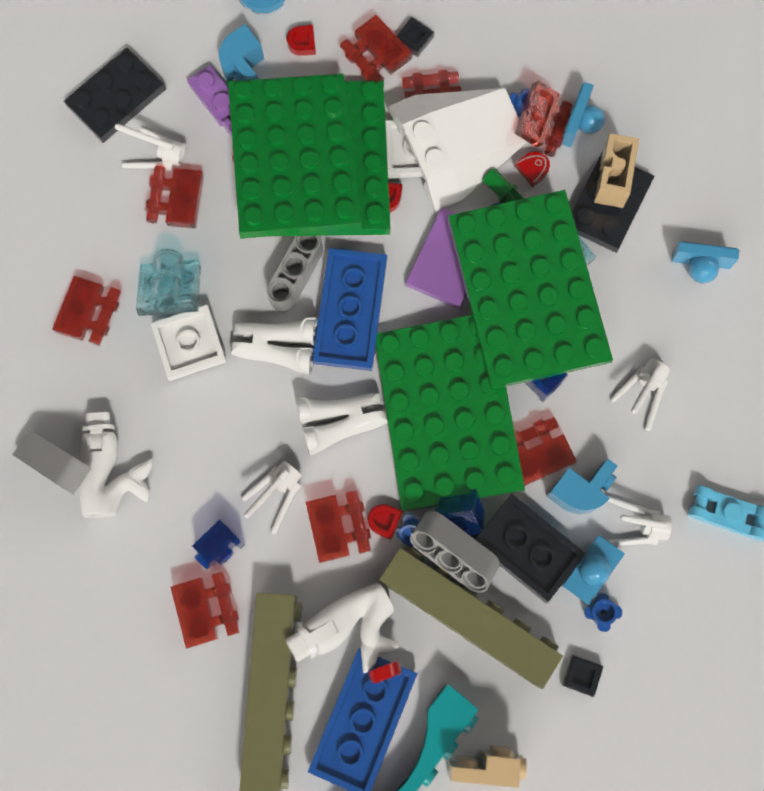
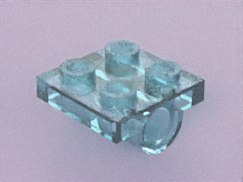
[136,249,201,316]

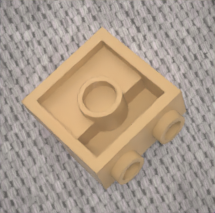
[448,745,527,788]

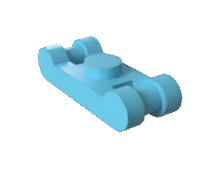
[687,485,764,541]

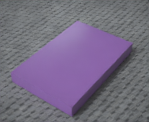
[406,207,467,309]

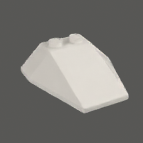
[388,88,528,213]

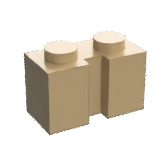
[594,133,639,208]

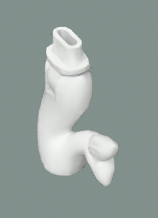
[78,412,152,518]
[285,582,400,673]

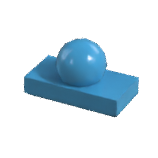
[561,82,605,148]
[671,241,739,284]
[562,535,625,605]

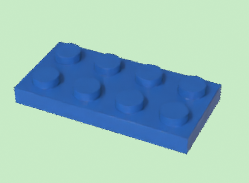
[312,248,388,371]
[308,648,418,791]

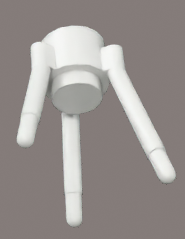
[115,124,186,171]
[611,359,670,431]
[241,461,302,534]
[607,496,672,547]

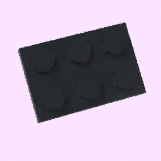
[63,48,166,143]
[572,153,655,253]
[475,493,586,603]

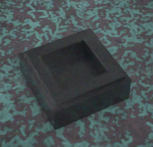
[395,17,434,57]
[562,655,604,697]

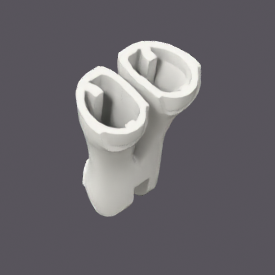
[231,317,318,375]
[295,393,388,455]

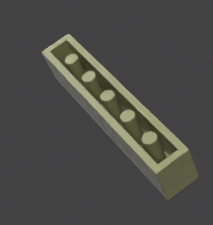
[379,547,563,689]
[239,593,302,791]

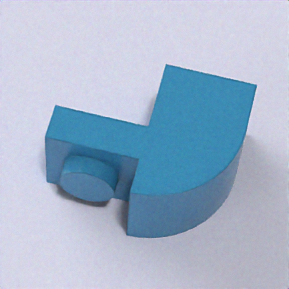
[219,24,264,83]
[547,459,618,514]

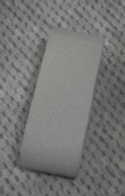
[267,236,323,312]
[12,429,91,495]
[410,511,500,593]

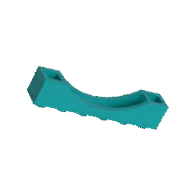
[395,683,479,791]

